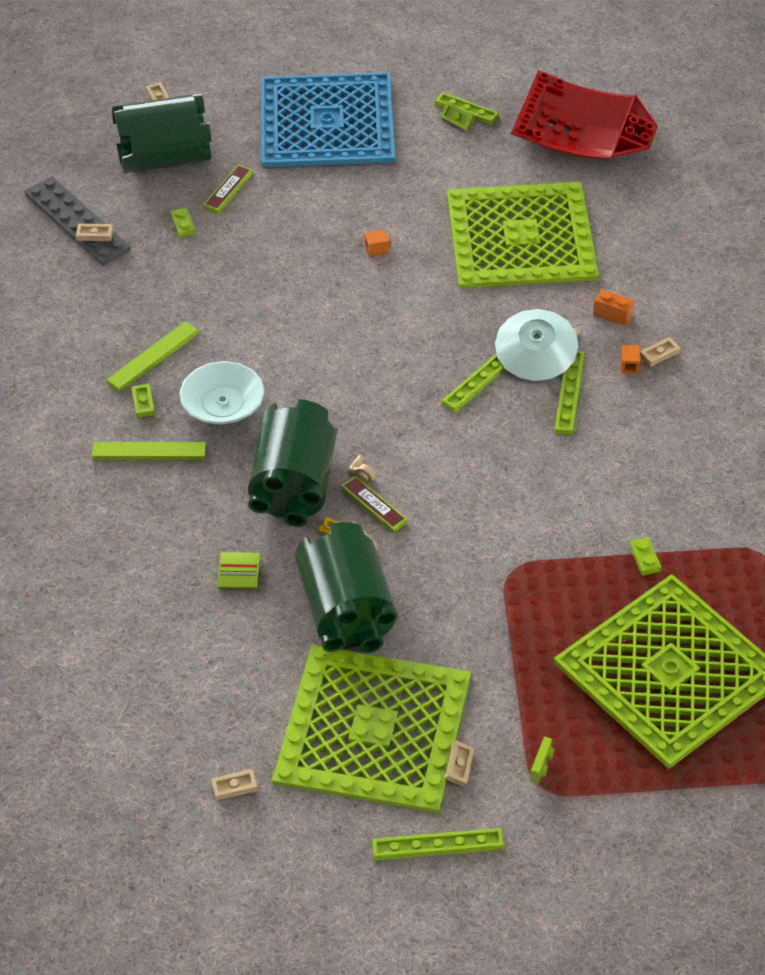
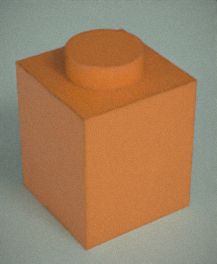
[364,229,391,256]
[620,345,640,373]

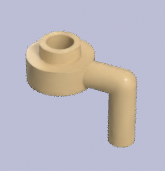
[348,455,376,483]

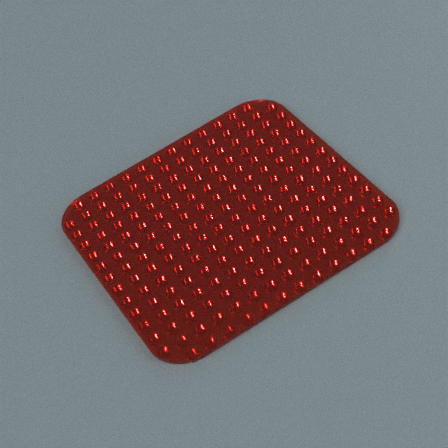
[503,547,765,797]

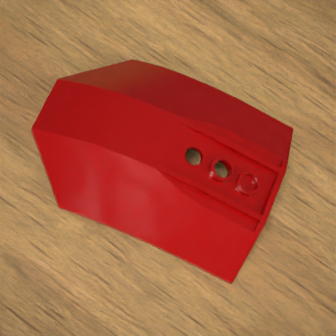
[511,70,658,159]

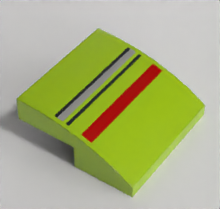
[218,552,261,589]

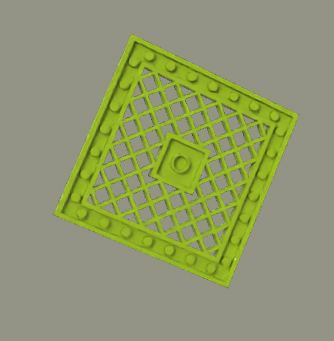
[447,182,599,288]
[553,574,765,769]
[272,645,471,814]

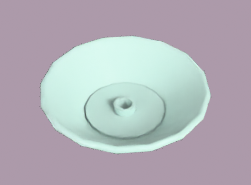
[495,309,579,381]
[179,361,265,425]

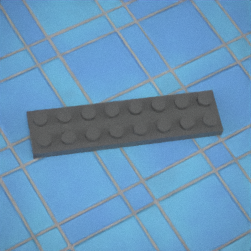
[24,176,131,266]

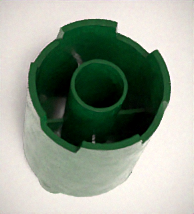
[112,93,211,173]
[248,399,338,527]
[295,522,398,653]

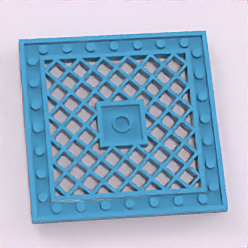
[261,72,395,168]

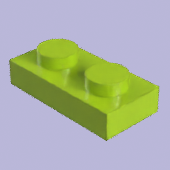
[440,102,476,131]
[170,207,196,237]
[131,384,155,418]
[629,537,661,576]
[530,736,555,784]

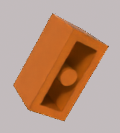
[593,289,634,326]

